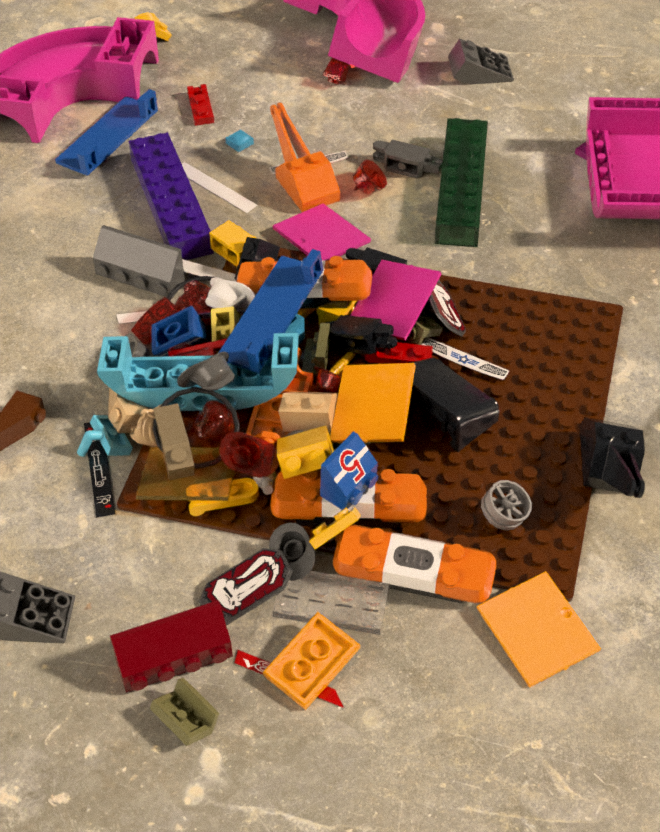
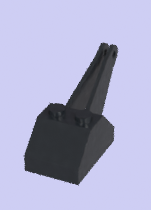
[579,417,645,498]

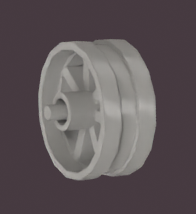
[481,480,532,530]

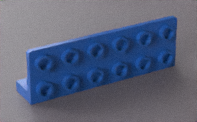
[55,89,158,176]
[218,249,324,373]

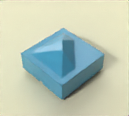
[225,129,254,153]

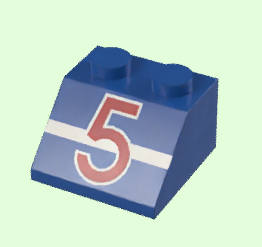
[152,306,207,357]
[320,431,378,510]

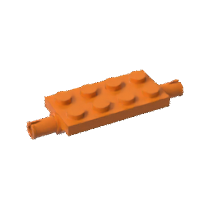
[244,348,313,463]

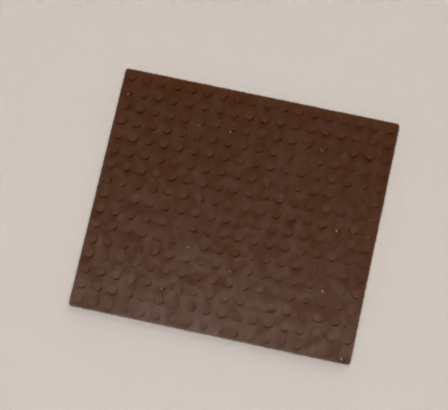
[117,248,623,602]

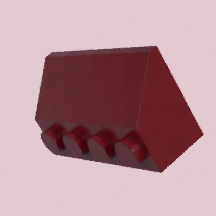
[110,600,233,693]

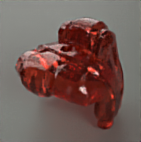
[174,281,215,322]
[193,400,239,446]

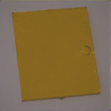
[136,447,239,501]

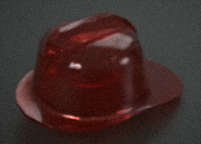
[352,160,387,195]
[314,367,341,393]
[219,432,279,478]

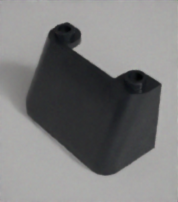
[410,358,499,452]

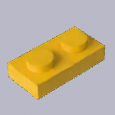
[309,507,361,549]

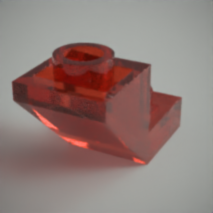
[322,58,354,84]

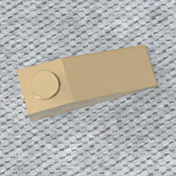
[108,388,148,433]

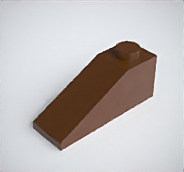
[0,390,46,451]

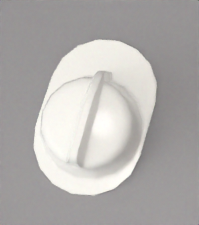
[205,277,256,309]

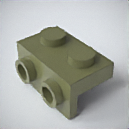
[150,678,219,746]

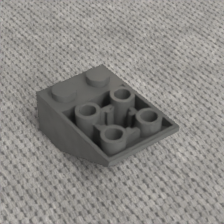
[448,38,514,85]
[0,571,75,643]

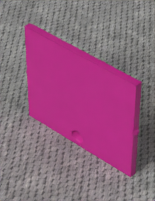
[273,204,371,260]
[350,260,442,341]

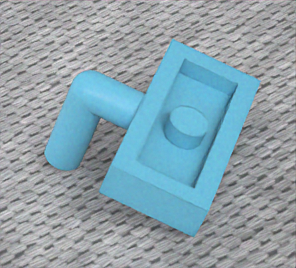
[77,415,133,457]

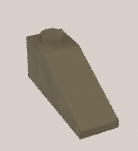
[153,403,194,480]

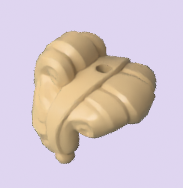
[130,404,162,447]

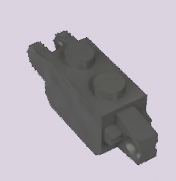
[373,139,443,179]

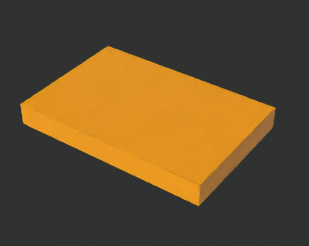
[263,612,360,710]

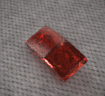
[131,297,180,345]

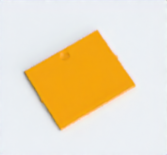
[330,363,416,443]
[477,571,601,688]

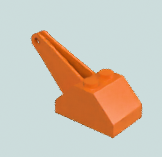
[270,102,340,212]

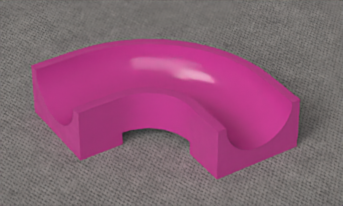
[283,0,425,83]
[0,17,159,143]

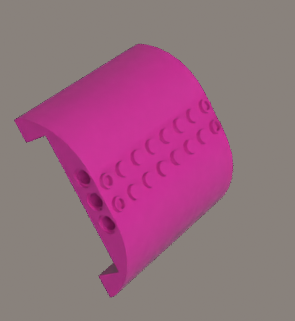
[586,97,660,220]

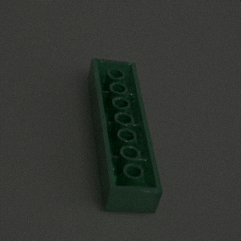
[435,118,488,247]

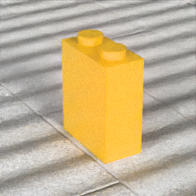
[277,425,334,479]

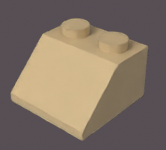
[279,392,338,433]

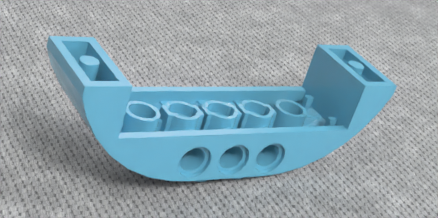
[97,333,299,411]

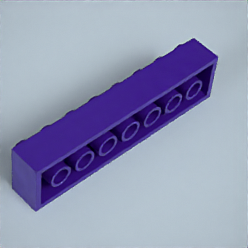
[128,132,214,260]

